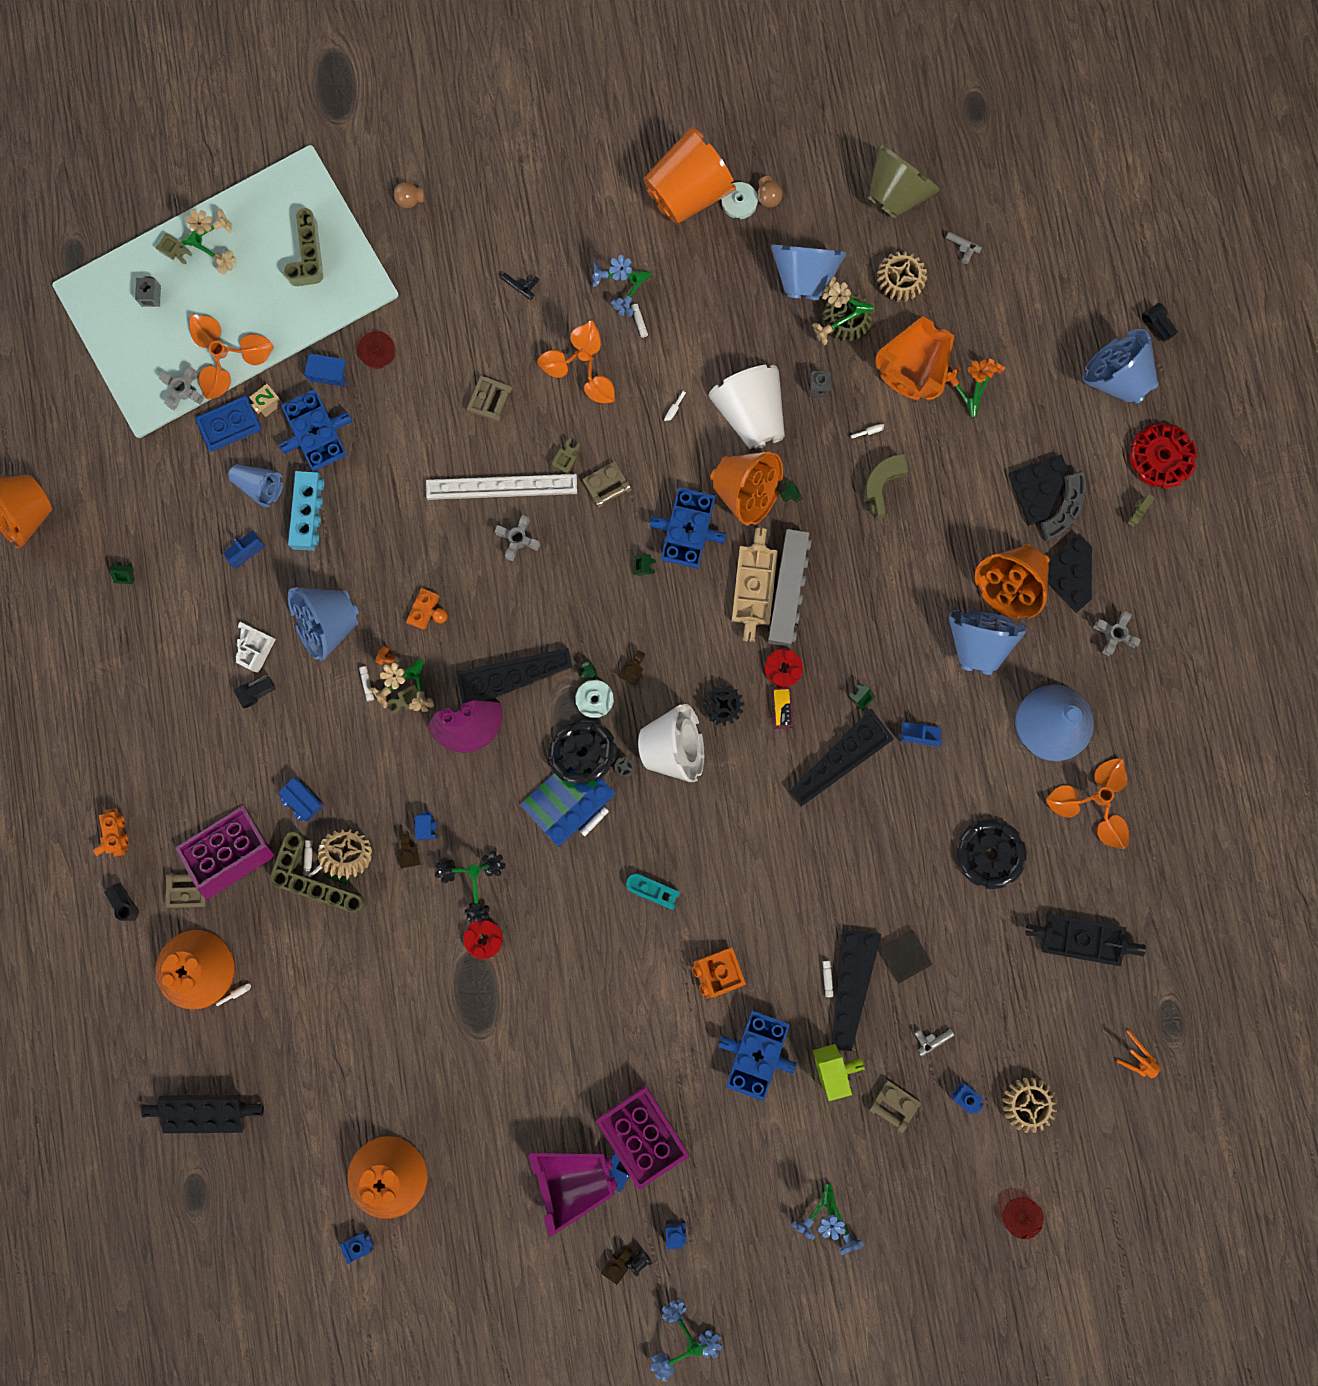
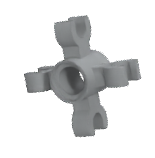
[159,366,204,410]
[495,515,540,561]
[1093,611,1141,657]

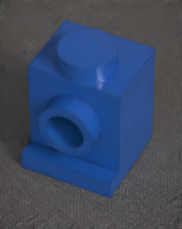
[415,812,438,840]
[950,1082,983,1115]
[666,1222,686,1249]
[339,1230,374,1264]

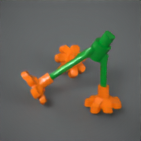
[946,359,1005,417]

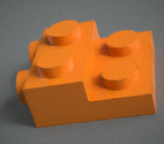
[692,947,746,999]

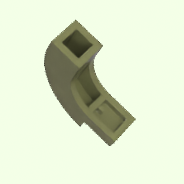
[864,454,908,519]

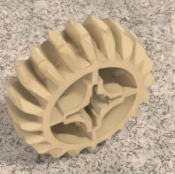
[877,251,927,302]
[318,828,372,880]
[1002,1077,1057,1133]

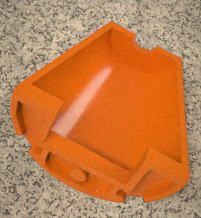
[876,316,955,400]

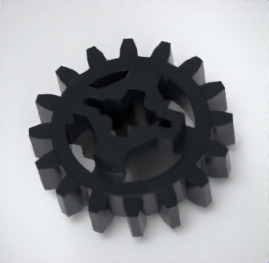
[702,684,744,726]

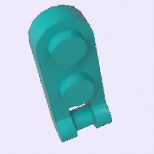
[626,874,681,910]

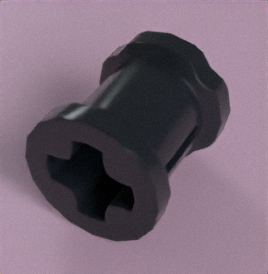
[626,1248,653,1277]

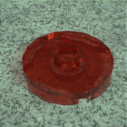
[358,331,396,369]
[1003,1197,1044,1240]

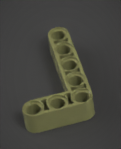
[270,832,365,912]

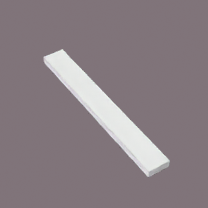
[426,474,577,500]

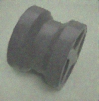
[614,757,634,778]

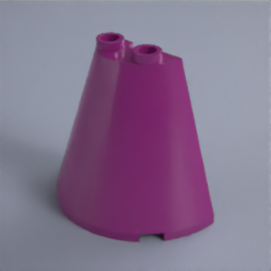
[427,700,503,753]
[528,1153,618,1237]

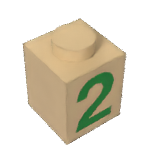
[249,384,283,417]

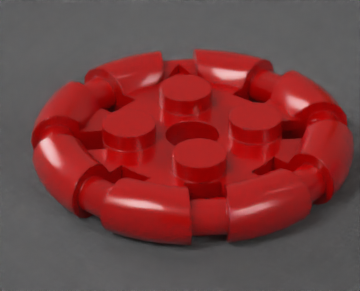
[1129,423,1197,489]

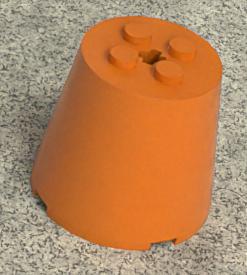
[643,127,736,224]

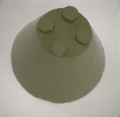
[867,144,940,219]

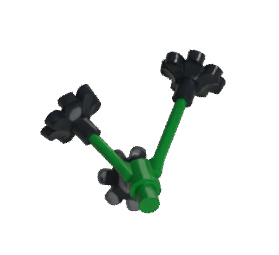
[435,851,505,922]

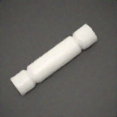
[631,304,648,338]
[359,666,374,702]
[579,806,609,836]
[303,840,313,876]
[822,961,833,997]

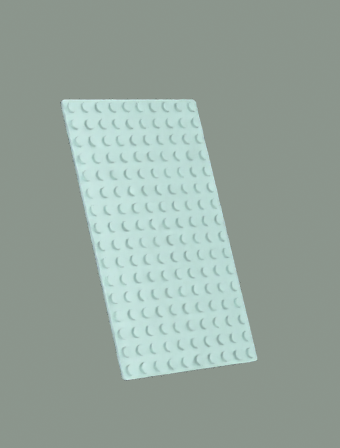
[52,145,399,438]

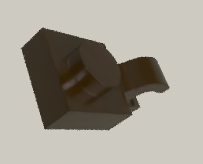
[618,650,645,686]
[397,834,421,869]
[601,1246,632,1285]

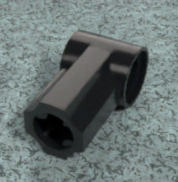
[1142,303,1178,342]
[234,674,276,708]
[104,883,139,921]

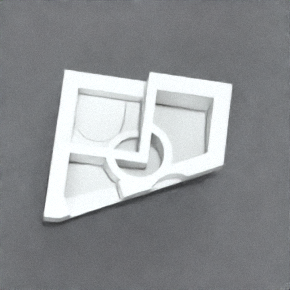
[236,622,276,673]

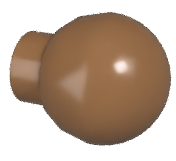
[757,176,783,208]
[394,182,424,209]

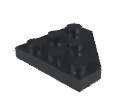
[1008,454,1069,526]
[1048,534,1092,613]

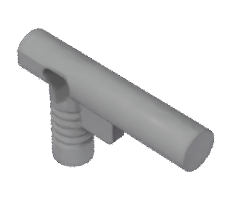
[946,232,982,264]
[914,1029,955,1057]

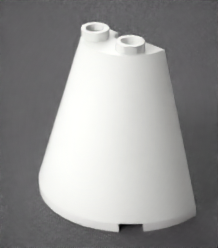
[709,365,785,449]

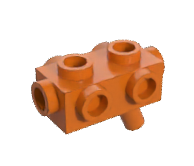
[93,808,129,857]

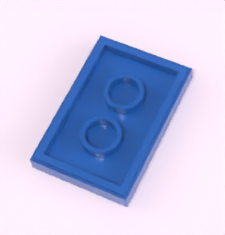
[195,395,263,452]

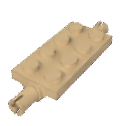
[731,528,778,642]

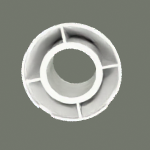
[638,704,704,782]

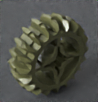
[823,291,873,342]

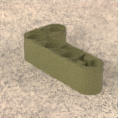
[284,208,323,286]

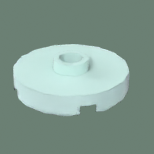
[721,182,758,219]
[575,680,614,718]

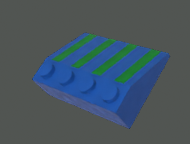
[520,754,616,847]

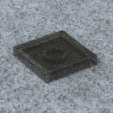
[878,930,932,984]

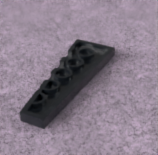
[456,648,573,704]
[789,709,894,807]
[832,930,881,1051]

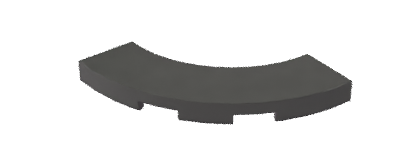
[1040,471,1086,541]

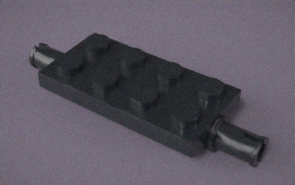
[1025,913,1146,966]
[141,1095,264,1133]

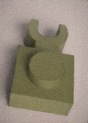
[156,233,192,264]
[551,438,580,474]
[1127,494,1155,527]
[387,685,418,714]

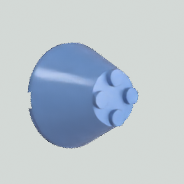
[771,245,846,300]
[1082,329,1159,404]
[288,587,359,661]
[948,610,1027,675]

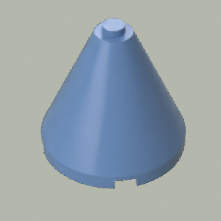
[1015,684,1094,761]

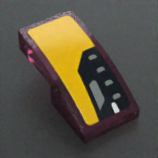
[771,687,794,729]

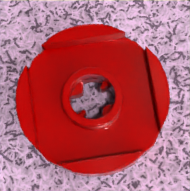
[764,649,803,688]
[464,920,503,959]

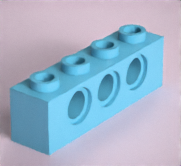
[288,471,324,551]

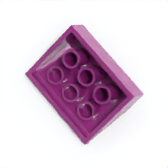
[175,805,275,900]
[595,1084,690,1190]

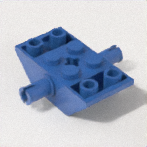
[279,389,353,472]
[650,487,726,569]
[718,1011,797,1101]

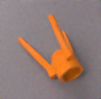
[1117,1030,1161,1079]

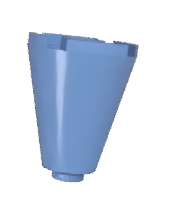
[228,464,283,507]

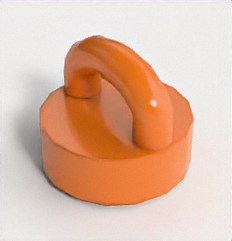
[375,646,395,665]

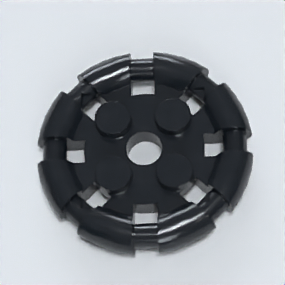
[548,720,617,785]
[956,819,1027,889]

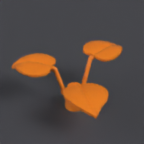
[189,314,274,399]
[537,320,616,403]
[1046,758,1129,849]

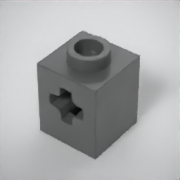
[135,276,161,307]
[809,371,831,397]

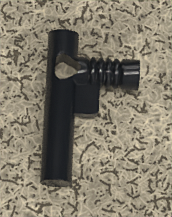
[501,273,539,300]

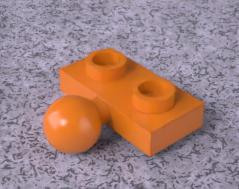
[406,588,447,631]

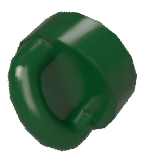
[578,659,597,679]

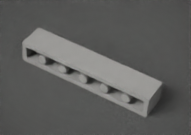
[767,529,812,647]

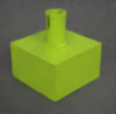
[812,1044,865,1101]

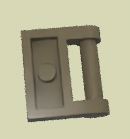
[467,375,512,423]
[582,462,632,508]
[166,872,207,908]
[868,1080,921,1133]

